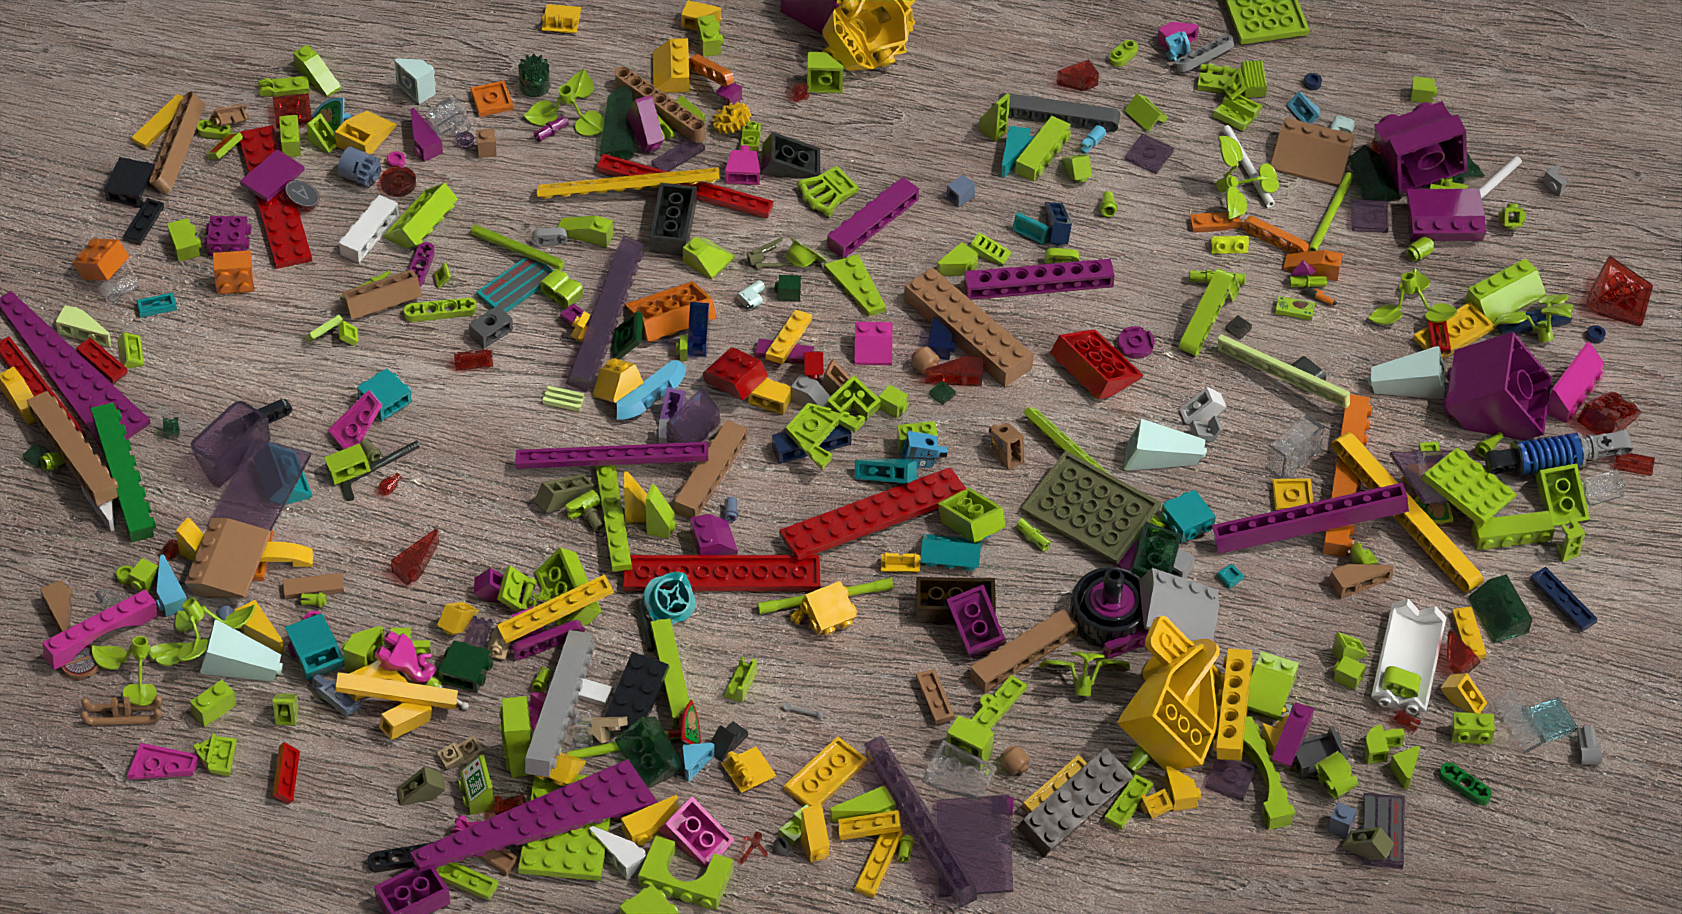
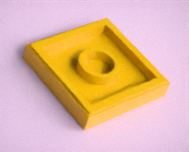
[1272,478,1314,511]

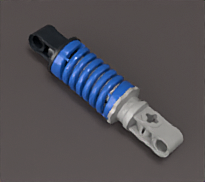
[1483,430,1633,477]

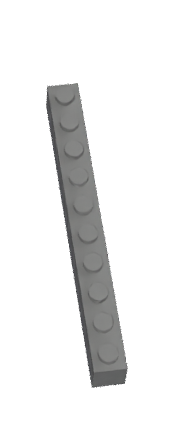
[525,630,595,777]

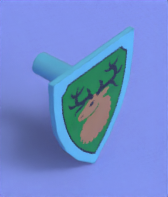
[312,97,351,133]

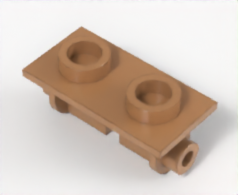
[209,104,249,127]

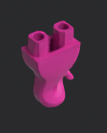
[374,631,436,684]

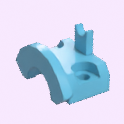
[1165,31,1190,61]

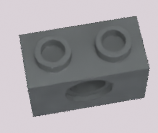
[469,305,513,349]

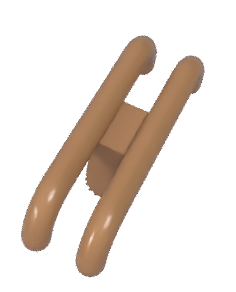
[80,695,163,725]

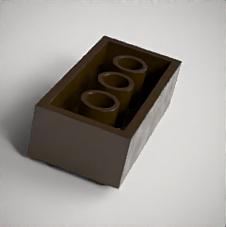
[916,577,996,623]

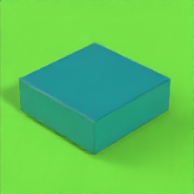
[1216,563,1245,589]

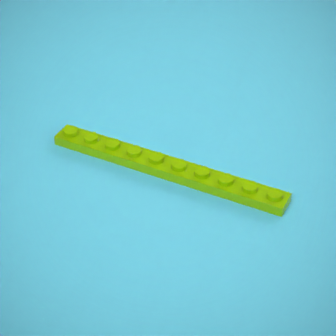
[1023,407,1166,531]

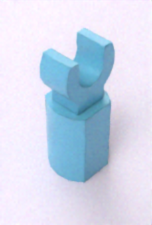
[1080,125,1106,154]

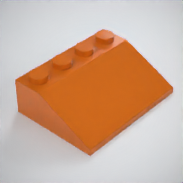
[624,281,717,342]

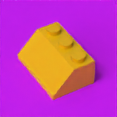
[653,38,689,93]

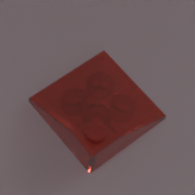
[1585,256,1653,327]

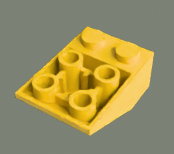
[335,110,397,155]

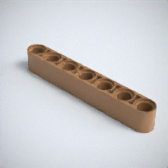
[615,67,706,143]
[149,91,205,194]

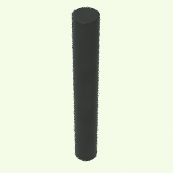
[635,600,655,652]

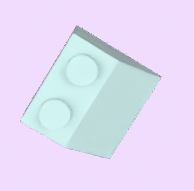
[394,58,436,104]

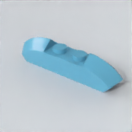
[617,360,686,420]

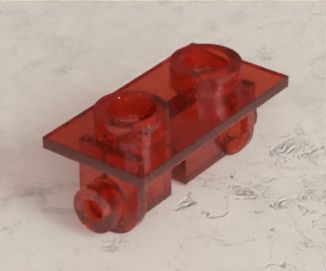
[454,348,493,371]

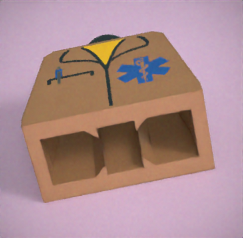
[989,423,1024,470]

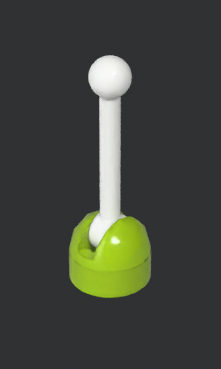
[426,677,469,710]

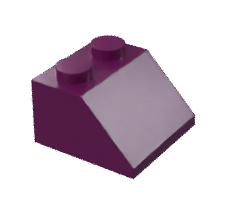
[690,514,738,555]

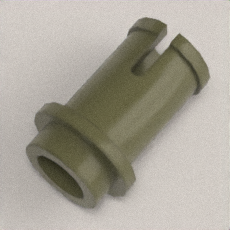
[360,438,381,462]
[584,507,605,533]

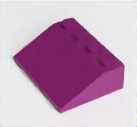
[1406,189,1486,241]

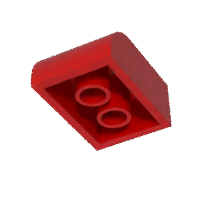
[703,347,768,401]

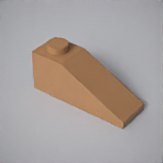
[1329,564,1394,599]
[40,580,73,633]

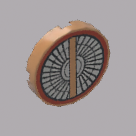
[61,644,100,680]

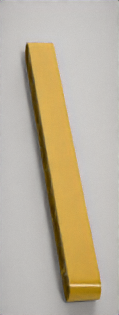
[1332,432,1483,593]

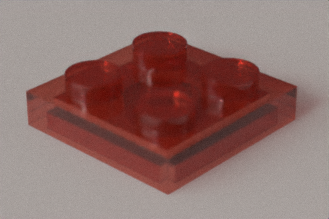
[273,93,312,128]

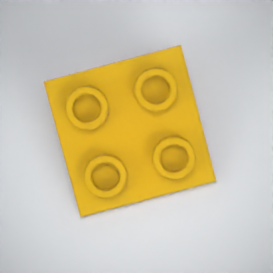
[542,4,581,34]
[721,746,777,793]

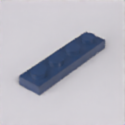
[1495,309,1572,335]
[1530,566,1598,632]

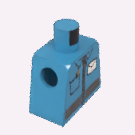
[901,431,947,468]

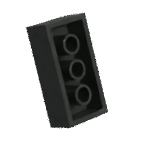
[649,183,697,256]

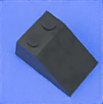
[762,132,820,178]

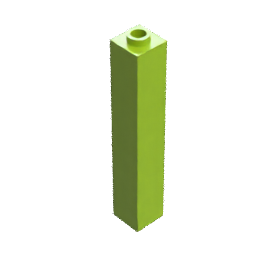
[651,619,690,729]

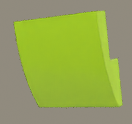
[1212,95,1263,131]

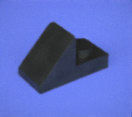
[710,721,748,762]

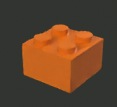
[72,238,130,281]
[213,250,255,294]

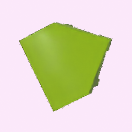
[193,733,237,777]

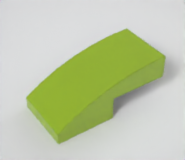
[777,804,809,846]

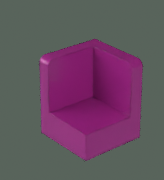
[716,83,742,106]

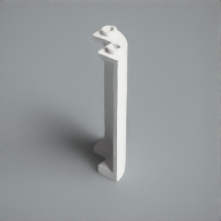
[1371,599,1446,714]

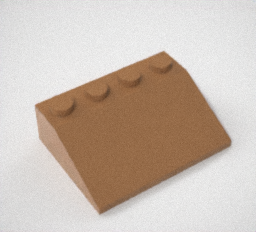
[1271,118,1355,187]
[185,518,271,598]

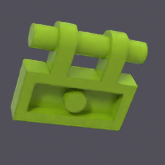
[1197,63,1236,94]

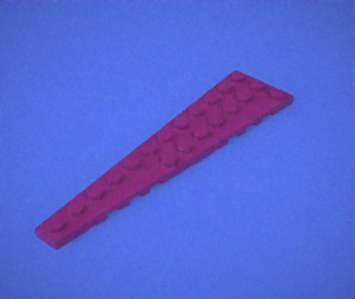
[0,291,151,450]
[410,759,658,872]

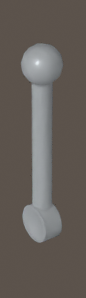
[783,703,824,719]

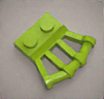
[797,165,859,217]

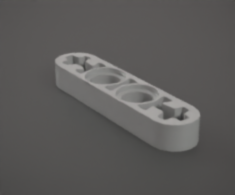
[1175,35,1234,72]

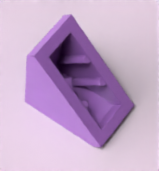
[660,387,686,427]

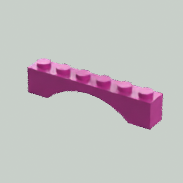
[42,590,157,670]

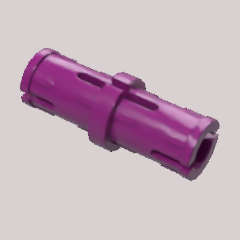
[533,115,569,142]

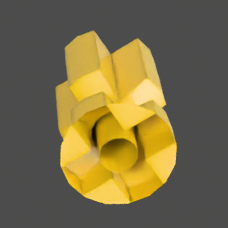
[790,605,807,624]

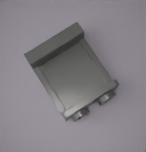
[1293,726,1349,780]

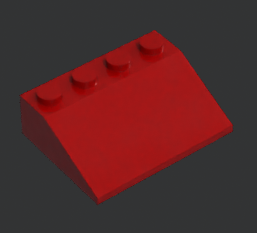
[1050,329,1144,399]

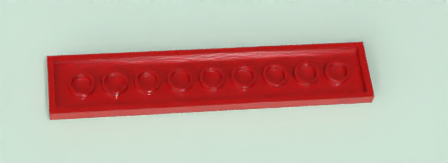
[239,125,313,269]
[779,467,966,561]
[624,555,821,591]

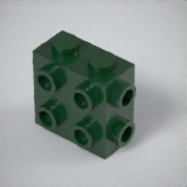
[437,640,493,693]

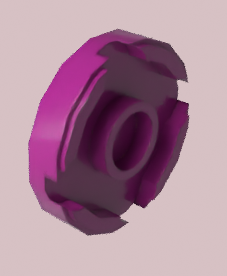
[1117,326,1155,359]

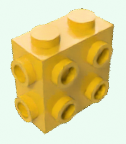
[801,581,857,636]

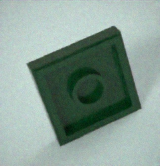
[613,311,643,360]

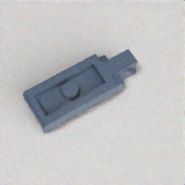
[311,674,361,717]

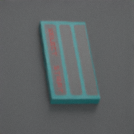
[476,257,553,313]

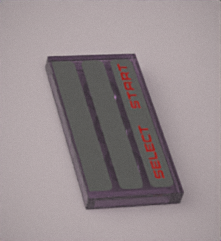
[1362,793,1405,869]

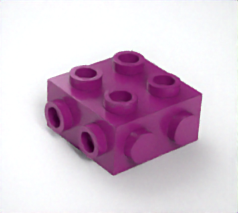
[204,216,252,256]

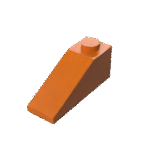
[1283,250,1343,281]

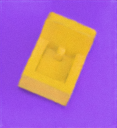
[571,311,594,345]
[1140,788,1174,819]

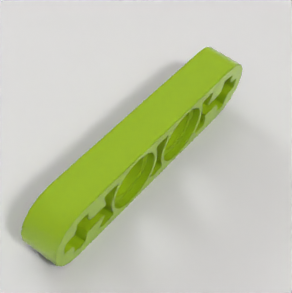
[404,298,477,322]

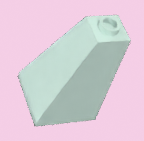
[1368,346,1445,399]
[1123,419,1207,471]
[200,620,283,681]

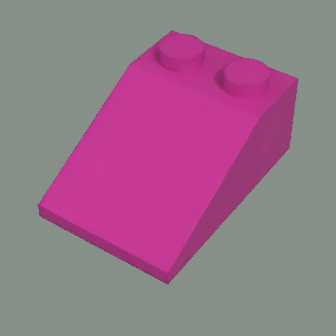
[658,796,735,868]

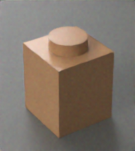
[476,128,497,158]

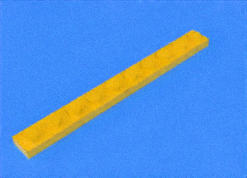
[537,167,720,199]

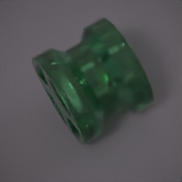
[163,417,180,437]

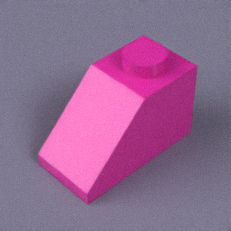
[1157,22,1199,51]

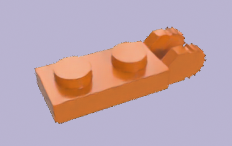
[1190,212,1243,233]

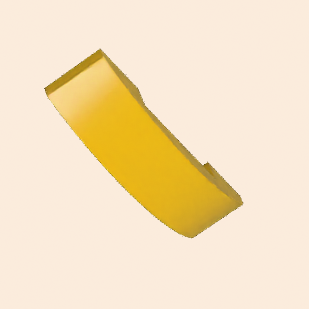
[260,542,313,567]

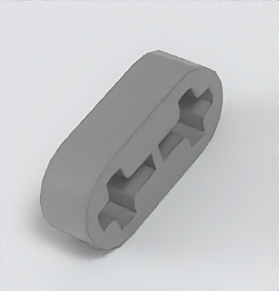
[532,228,567,246]

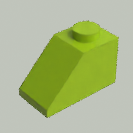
[1062,154,1093,183]
[937,242,978,276]
[272,693,299,726]

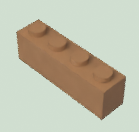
[342,270,422,320]

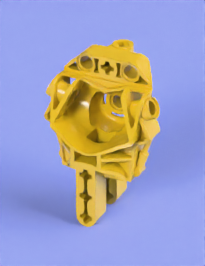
[822,0,916,71]

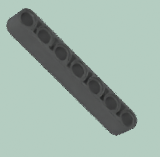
[998,93,1121,132]

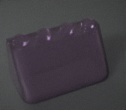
[191,401,271,488]

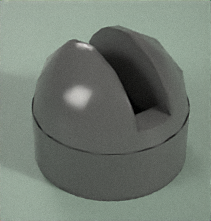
[773,837,789,855]

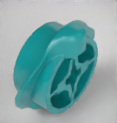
[644,572,696,625]

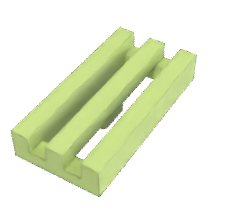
[542,386,584,412]

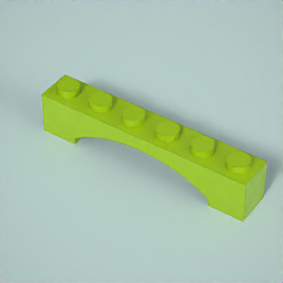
[1229,716,1295,830]

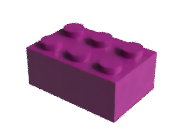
[374,866,450,914]

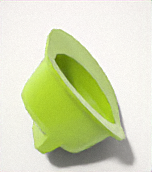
[785,238,827,268]

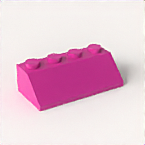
[1547,341,1604,423]

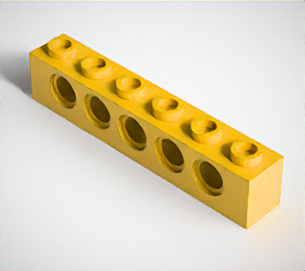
[1213,648,1253,761]

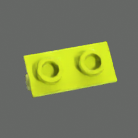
[1210,235,1249,254]

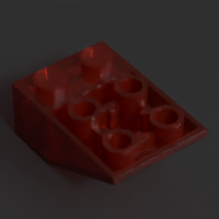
[1577,391,1642,439]

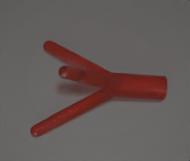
[740,832,768,864]

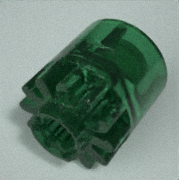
[518,54,550,98]

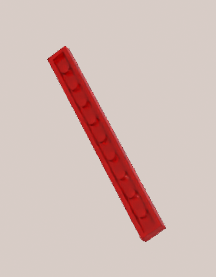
[596,154,774,219]

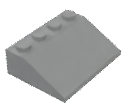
[1139,568,1219,641]

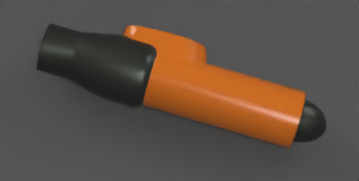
[1303,287,1337,306]

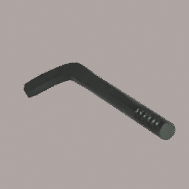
[343,440,420,501]

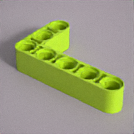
[1179,268,1240,356]

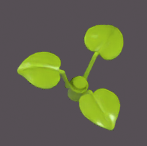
[524,69,605,136]
[1216,136,1279,219]
[1368,268,1457,324]
[1494,294,1573,342]
[175,597,255,661]
[92,636,185,706]
[1038,652,1130,696]

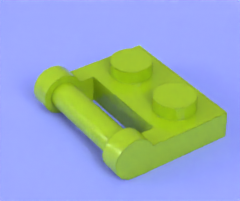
[498,565,537,613]

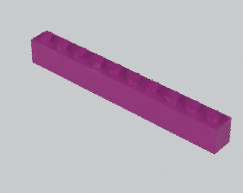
[1212,482,1409,554]

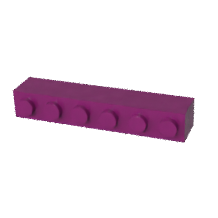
[827,177,919,259]

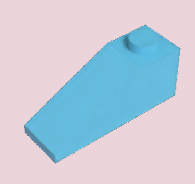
[155,554,187,617]

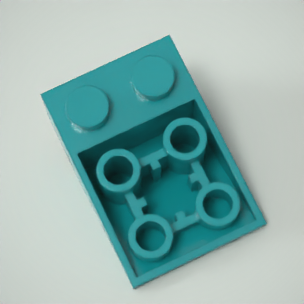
[285,613,344,681]

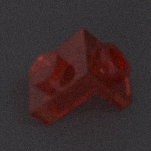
[493,794,526,815]

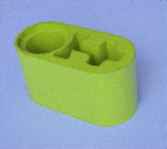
[1381,666,1421,699]

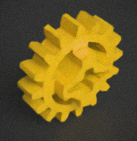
[712,102,751,135]

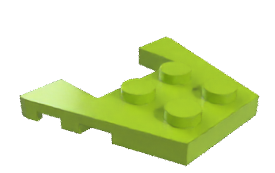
[786,403,865,470]

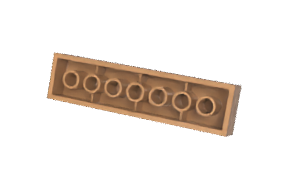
[904,267,1034,387]

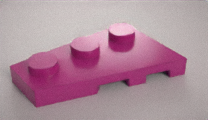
[328,390,382,449]
[127,742,199,780]

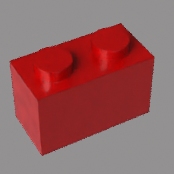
[803,351,824,379]

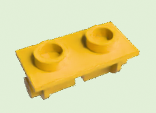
[881,552,920,572]

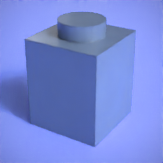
[946,174,976,208]
[1328,802,1357,838]

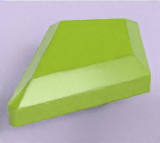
[1222,68,1246,100]

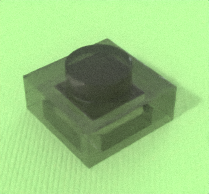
[1225,315,1252,340]

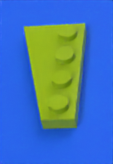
[824,254,886,316]

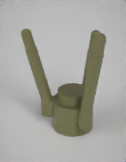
[747,237,793,269]

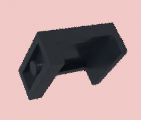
[104,157,154,208]

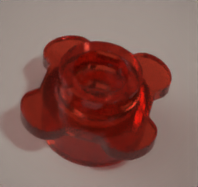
[792,83,809,102]

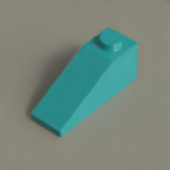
[1001,126,1033,178]
[855,459,917,483]

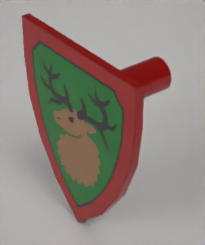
[668,700,701,744]

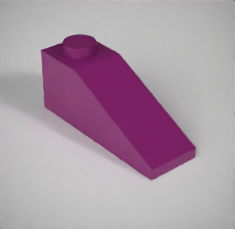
[411,107,443,162]
[1271,702,1314,768]

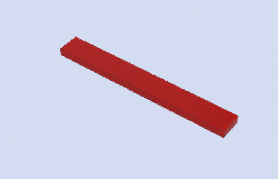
[0,336,86,437]

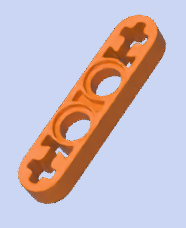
[689,54,734,87]
[1242,216,1309,254]

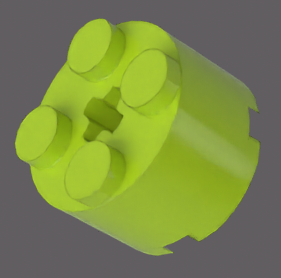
[1314,751,1359,800]

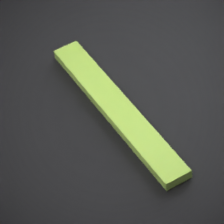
[1217,334,1350,408]

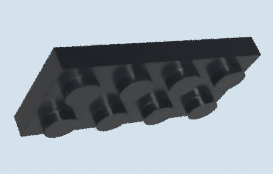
[605,652,670,737]

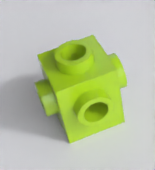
[1498,203,1526,230]

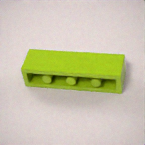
[1015,116,1071,182]
[1471,511,1555,550]

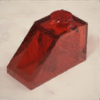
[1057,59,1099,91]
[1446,630,1481,674]

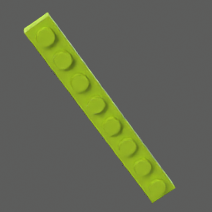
[595,465,632,572]

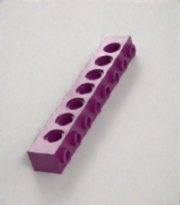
[964,259,1115,300]

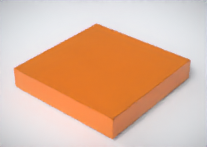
[470,80,514,117]

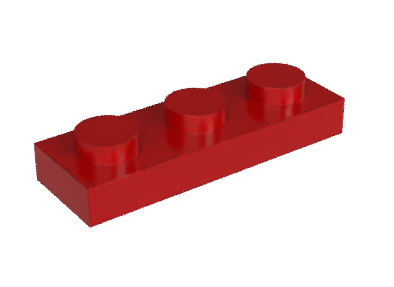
[76,337,128,383]
[272,742,300,804]

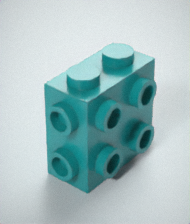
[357,368,412,422]
[1160,489,1216,543]

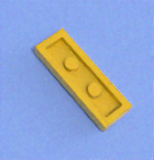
[1452,607,1487,661]
[838,810,901,840]

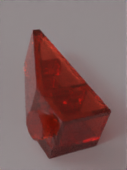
[925,356,983,387]
[391,529,439,585]

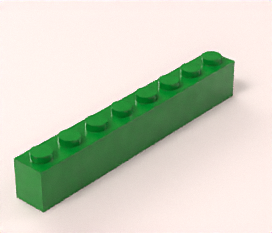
[91,402,156,543]

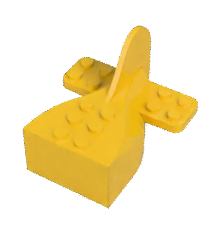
[1117,616,1224,770]

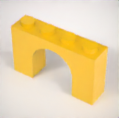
[348,660,432,740]

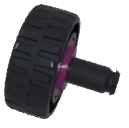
[1070,567,1144,648]

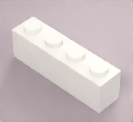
[339,195,399,263]

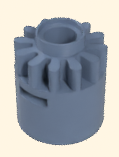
[338,146,381,187]

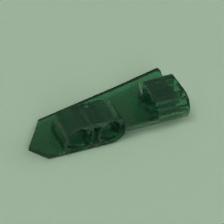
[600,85,635,160]

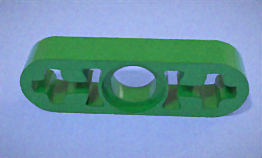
[1439,762,1492,806]

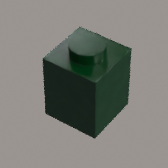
[774,275,801,302]

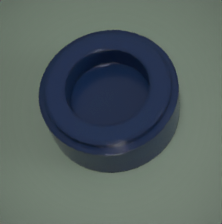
[1304,73,1322,90]
[1586,325,1606,344]

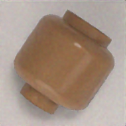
[911,347,939,375]
[1000,745,1030,775]

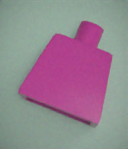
[725,145,760,185]

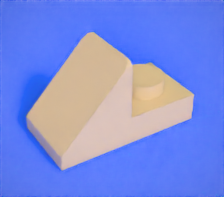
[582,717,628,743]

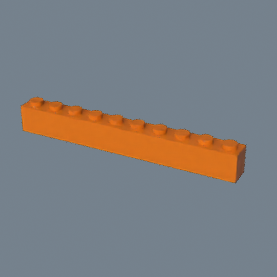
[1323,394,1372,557]

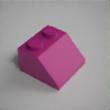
[854,322,893,365]

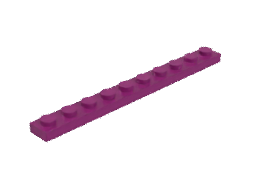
[515,442,709,469]

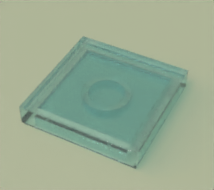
[1523,697,1578,744]

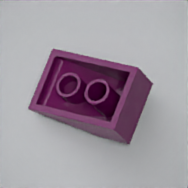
[947,585,1006,658]

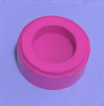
[387,151,405,169]

